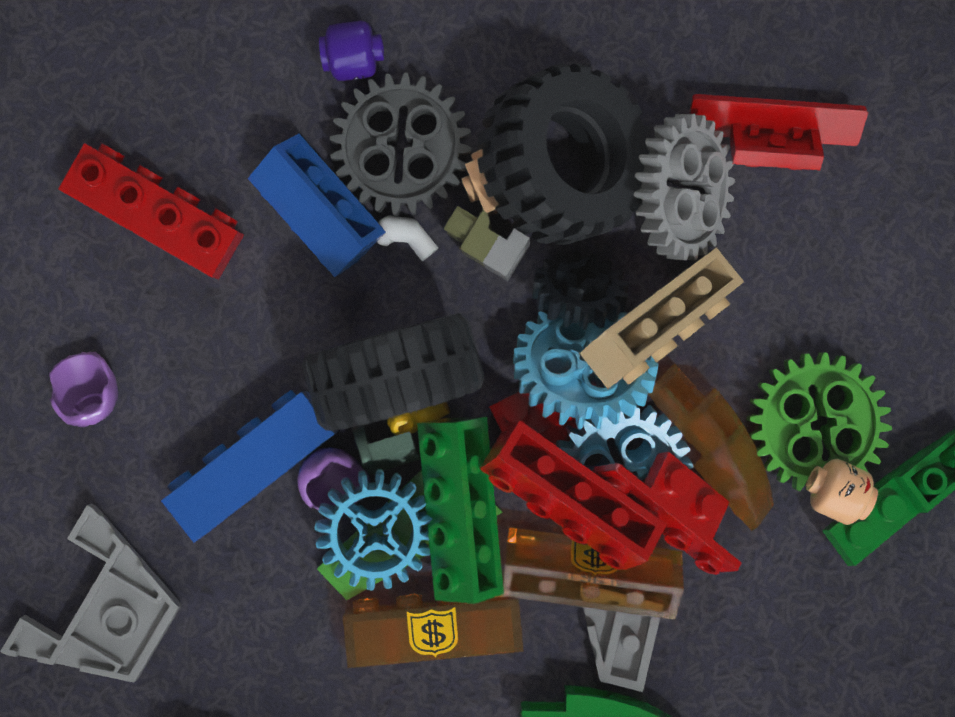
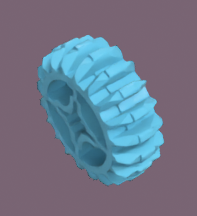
[315,469,432,591]

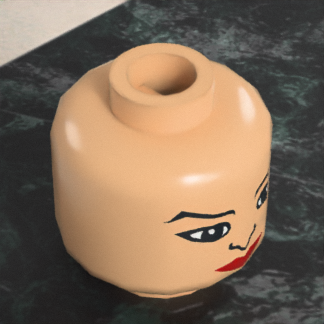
[806,459,878,525]

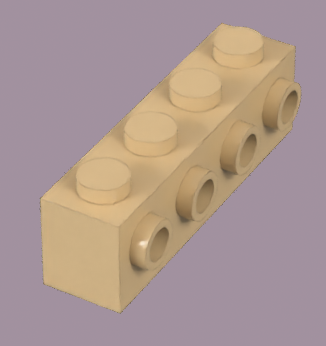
[579,247,744,389]

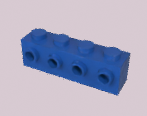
[161,390,339,543]

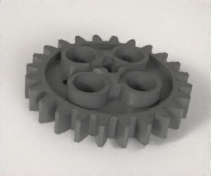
[330,73,472,216]

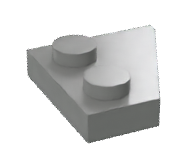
[579,584,663,692]

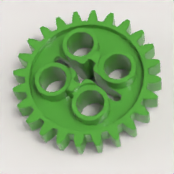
[746,352,892,491]

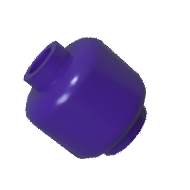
[319,20,385,81]

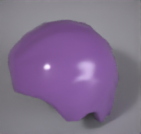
[49,352,118,427]
[297,447,371,519]

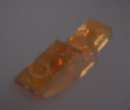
[648,363,774,531]

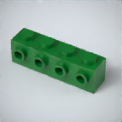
[417,417,504,604]

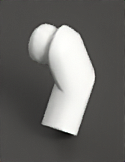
[377,215,439,261]

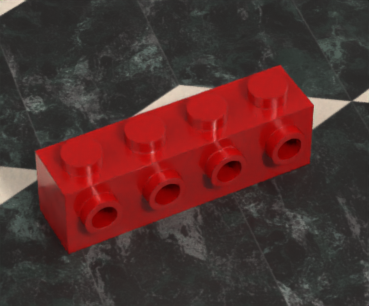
[58,143,244,280]
[479,420,667,570]

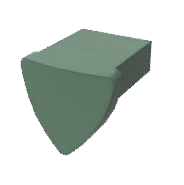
[352,425,420,475]

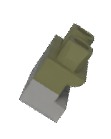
[444,206,530,281]

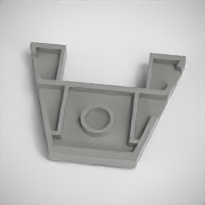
[0,503,182,683]

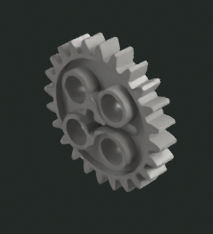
[634,114,735,260]

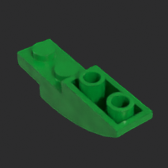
[822,429,955,566]
[520,685,672,717]

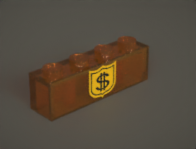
[500,527,684,620]
[343,586,524,668]

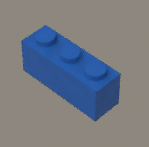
[248,134,386,277]

